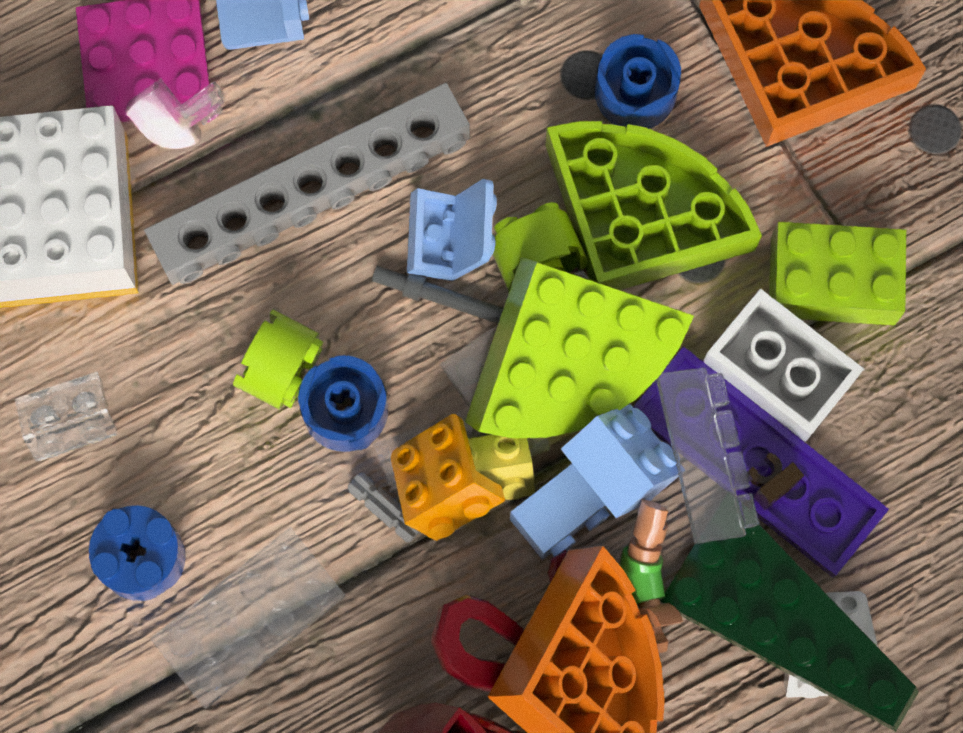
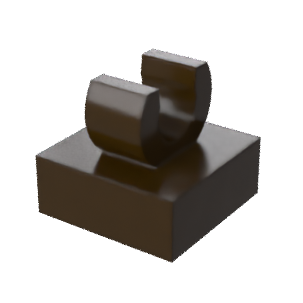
[747,453,805,511]

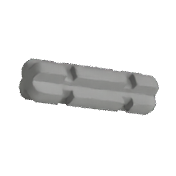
[348,472,420,542]

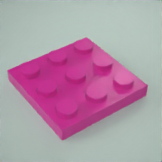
[76,0,213,122]

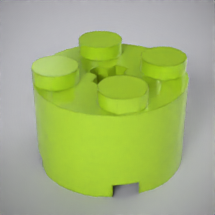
[493,202,588,292]
[233,309,324,410]

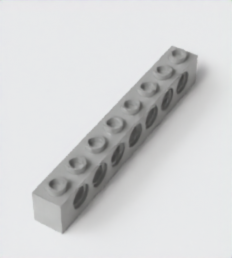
[144,83,470,285]

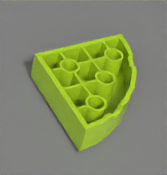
[545,121,762,290]
[465,257,694,438]

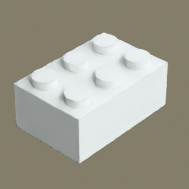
[703,289,864,442]

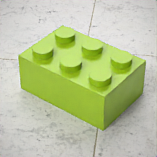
[769,222,906,326]

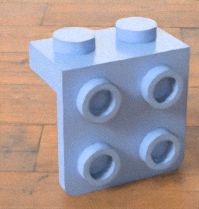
[216,0,309,50]
[407,179,497,281]

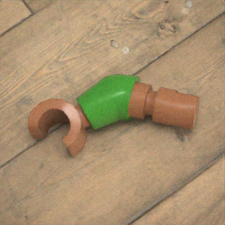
[619,499,683,653]

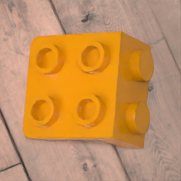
[391,414,505,541]

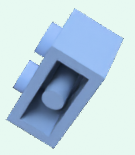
[510,464,610,560]

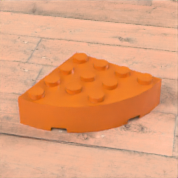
[699,0,926,147]
[488,546,665,733]

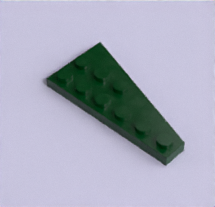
[660,492,919,732]

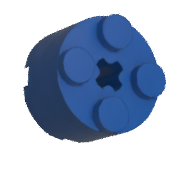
[595,34,681,129]
[298,355,388,452]
[89,506,186,601]

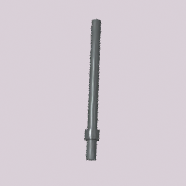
[372,265,504,324]

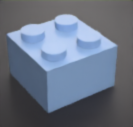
[561,404,684,518]

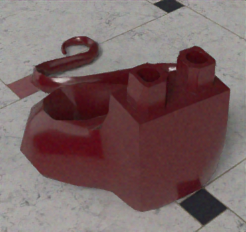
[376,550,568,733]

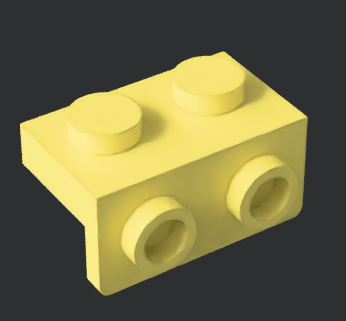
[468,435,535,500]

